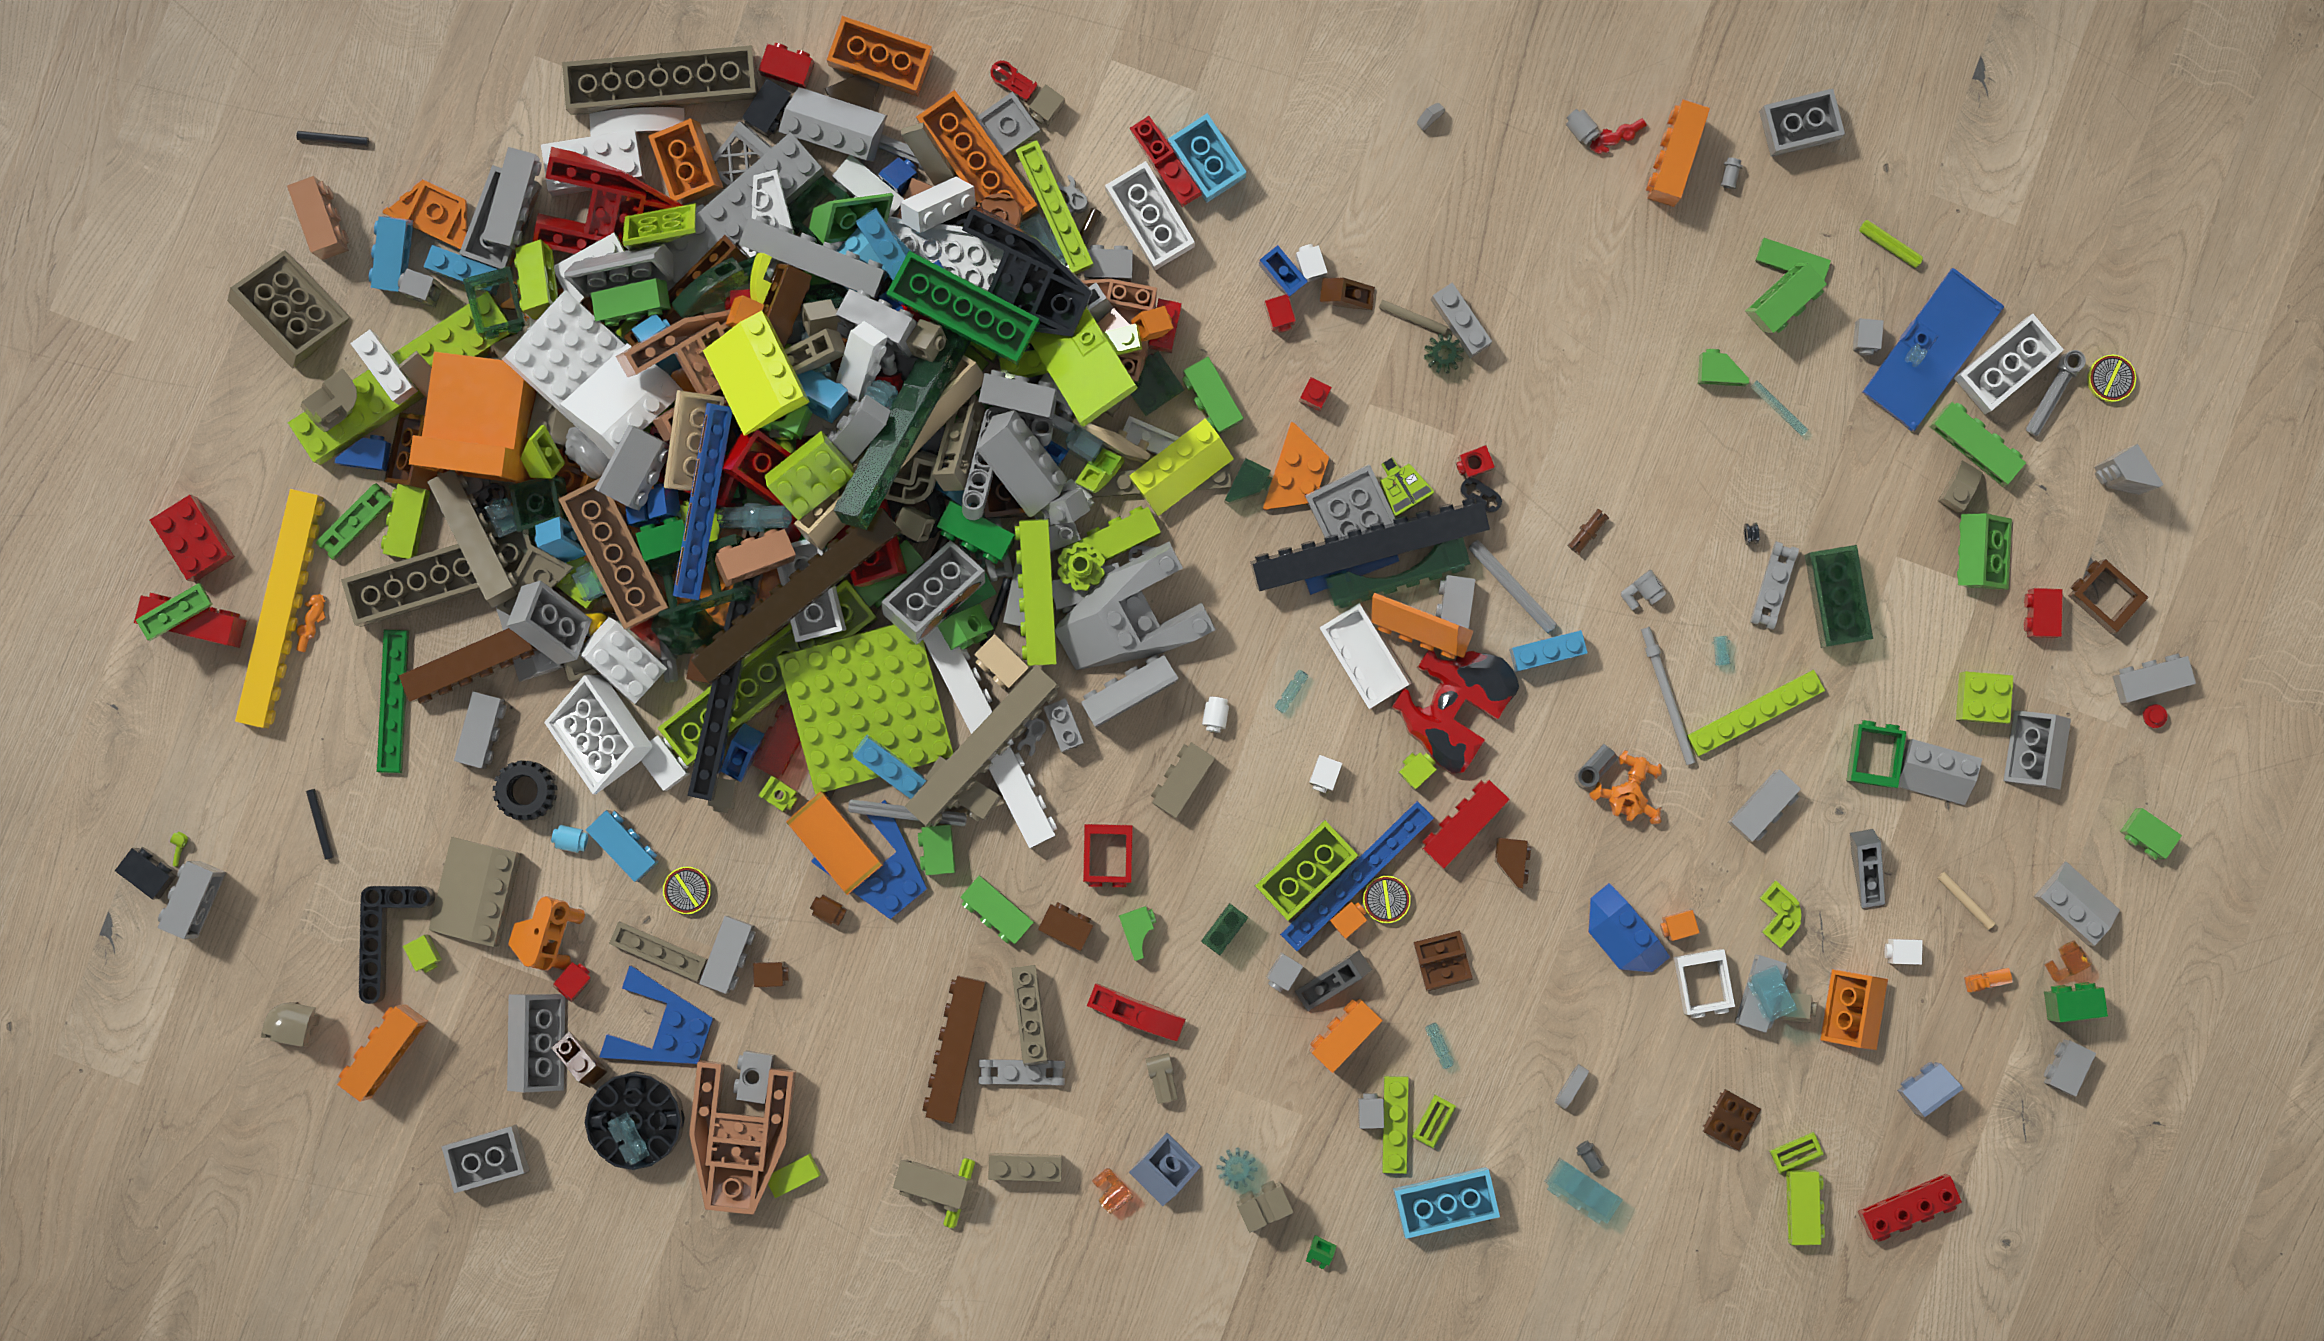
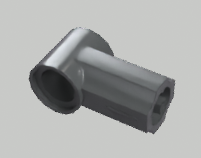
[1574,744,1619,789]

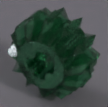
[1424,334,1464,374]

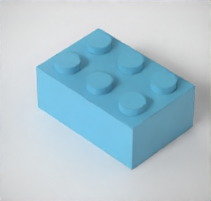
[1168,113,1247,203]

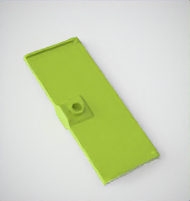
[1030,306,1138,427]

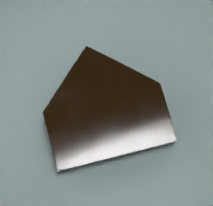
[824,74,880,110]

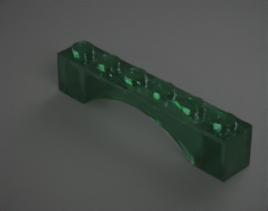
[1323,537,1471,609]

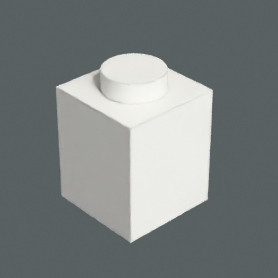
[1295,244,1327,282]
[1309,755,1342,793]
[1884,939,1922,965]

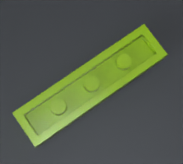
[1382,1076,1408,1174]

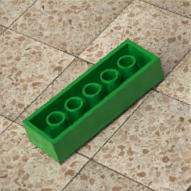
[886,251,1040,365]

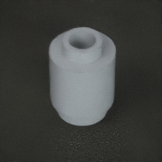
[1566,109,1600,145]

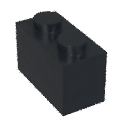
[742,78,793,138]
[115,847,177,900]

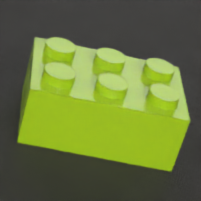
[765,431,855,521]

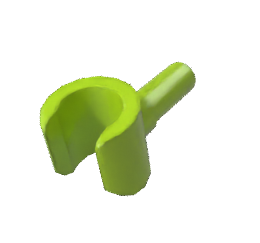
[170,831,188,867]

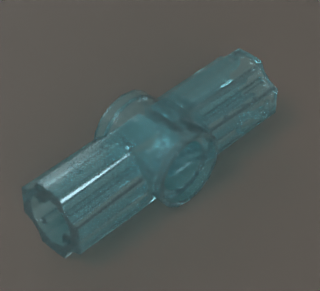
[717,503,792,532]

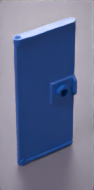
[1862,268,2004,432]

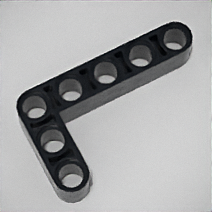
[359,886,435,1004]

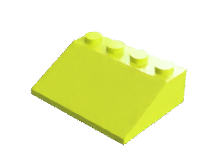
[703,311,810,436]

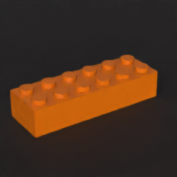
[916,90,1038,221]

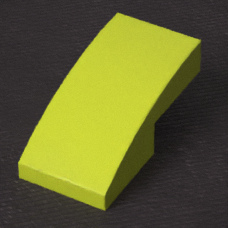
[750,253,772,304]

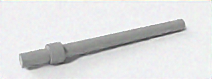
[1641,627,1695,765]

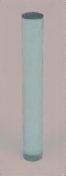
[1751,380,1808,436]

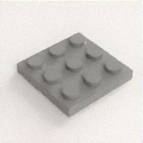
[1305,464,1395,537]

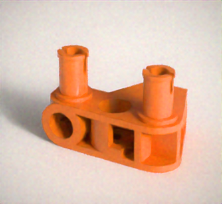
[508,896,585,971]

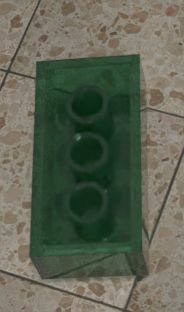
[1805,545,1873,648]

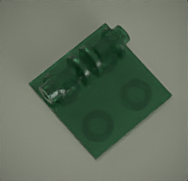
[1131,351,1185,416]

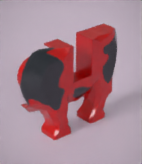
[1391,650,1520,774]

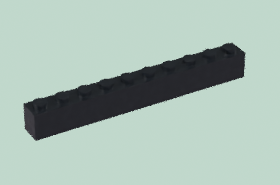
[1250,497,1490,592]
[687,573,764,801]

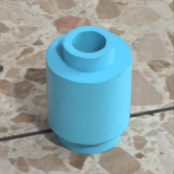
[551,825,588,853]

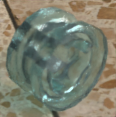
[1905,343,1928,367]

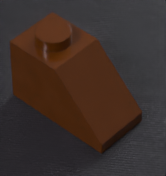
[1320,277,1375,310]

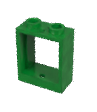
[1846,720,1906,788]

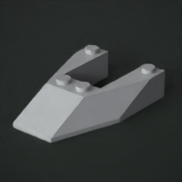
[1055,542,1216,670]

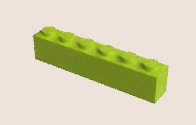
[1015,519,1057,666]

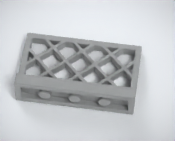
[713,121,815,214]

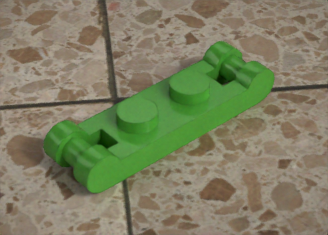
[316,483,392,560]

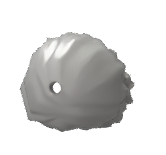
[565,426,610,480]

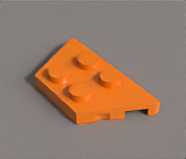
[382,179,468,250]
[1263,422,1329,510]

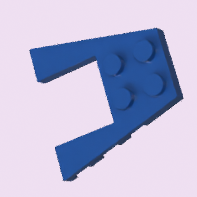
[811,800,928,919]
[599,965,714,1064]

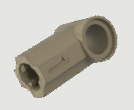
[1146,1053,1178,1104]

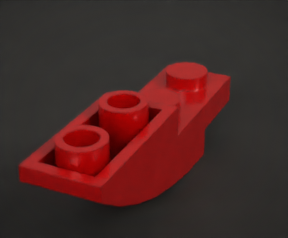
[1129,116,1202,207]
[1087,983,1186,1041]

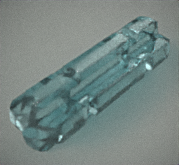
[1275,670,1309,713]
[1425,1022,1454,1069]

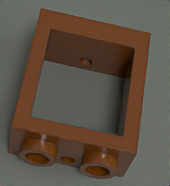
[2068,559,2149,634]

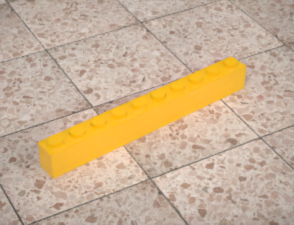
[235,489,325,729]

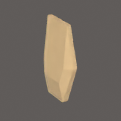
[1073,419,1152,463]

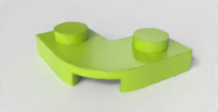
[1759,880,1801,948]

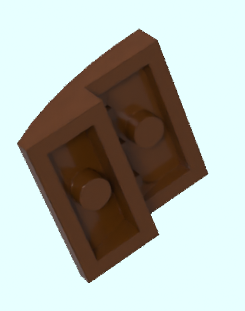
[1414,930,1473,992]

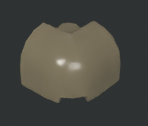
[301,368,357,432]
[882,450,937,504]
[261,1002,320,1047]

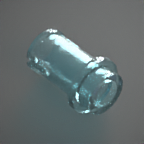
[1711,636,1731,665]

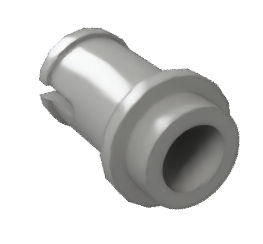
[1721,158,1743,189]

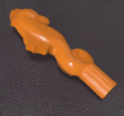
[296,594,326,652]

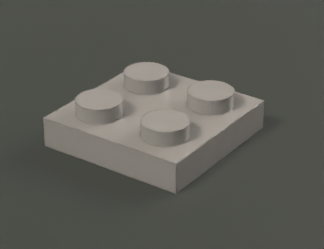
[975,91,1040,157]

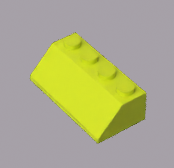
[1129,418,1234,516]

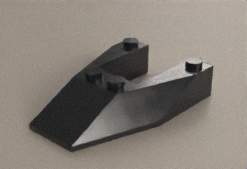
[962,206,1093,336]

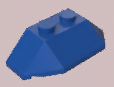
[1588,883,1670,972]

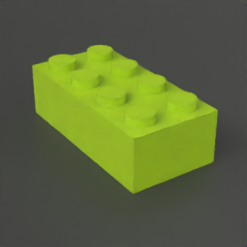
[1254,820,1358,921]

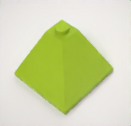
[623,203,697,250]

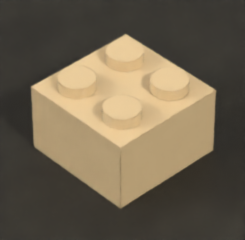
[974,634,1031,690]

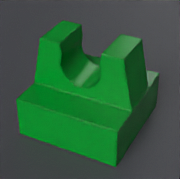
[1306,1235,1337,1269]

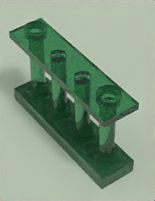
[649,534,756,622]

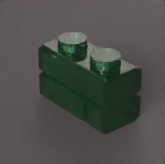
[1201,903,1249,956]

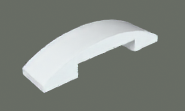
[589,107,685,136]

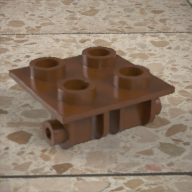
[1702,1089,1761,1151]

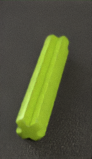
[1859,220,1923,268]
[943,1158,975,1229]

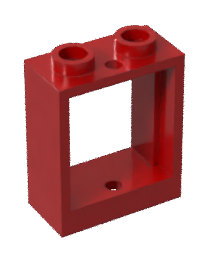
[1083,824,1133,887]

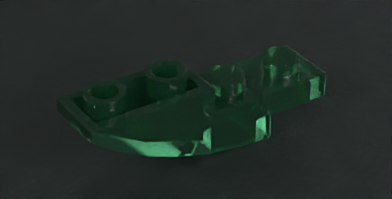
[672,255,768,319]

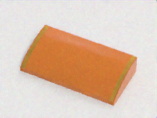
[786,791,884,895]

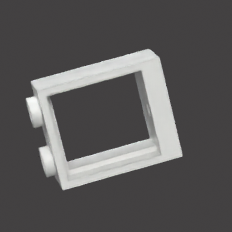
[1674,949,1735,1018]

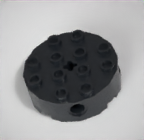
[584,1071,685,1170]

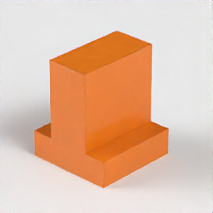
[409,352,537,485]

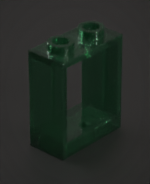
[788,175,851,246]
[463,266,528,340]

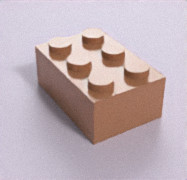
[287,176,350,260]

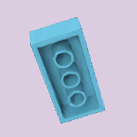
[1393,1167,1500,1239]

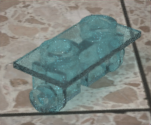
[608,1112,650,1165]

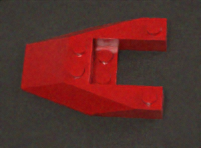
[532,147,684,254]

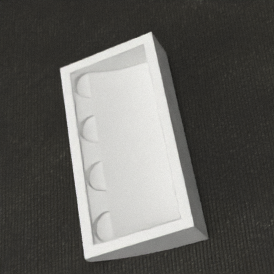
[1320,602,1412,709]

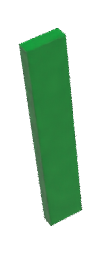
[376,629,409,773]

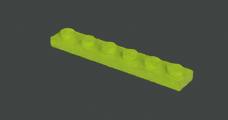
[1016,140,1094,275]
[999,324,1142,380]
[1687,670,1825,757]

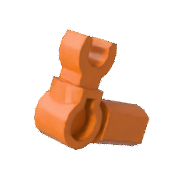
[1964,968,2012,992]

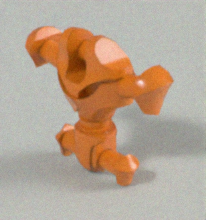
[1589,750,1662,824]

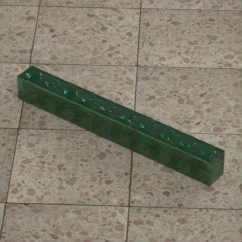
[834,324,971,530]

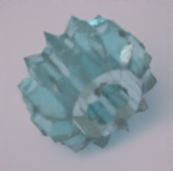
[863,379,898,415]
[1216,1147,1258,1189]

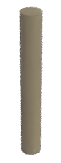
[1379,299,1448,335]

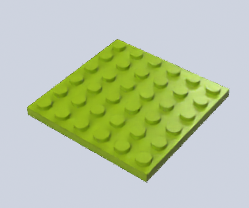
[777,624,953,795]

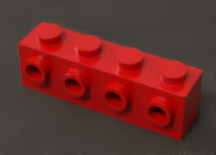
[1422,780,1510,869]
[1858,1174,1962,1242]

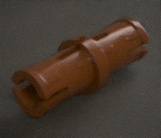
[1567,509,1609,555]

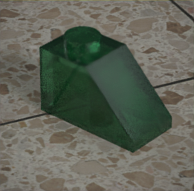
[1224,458,1273,505]

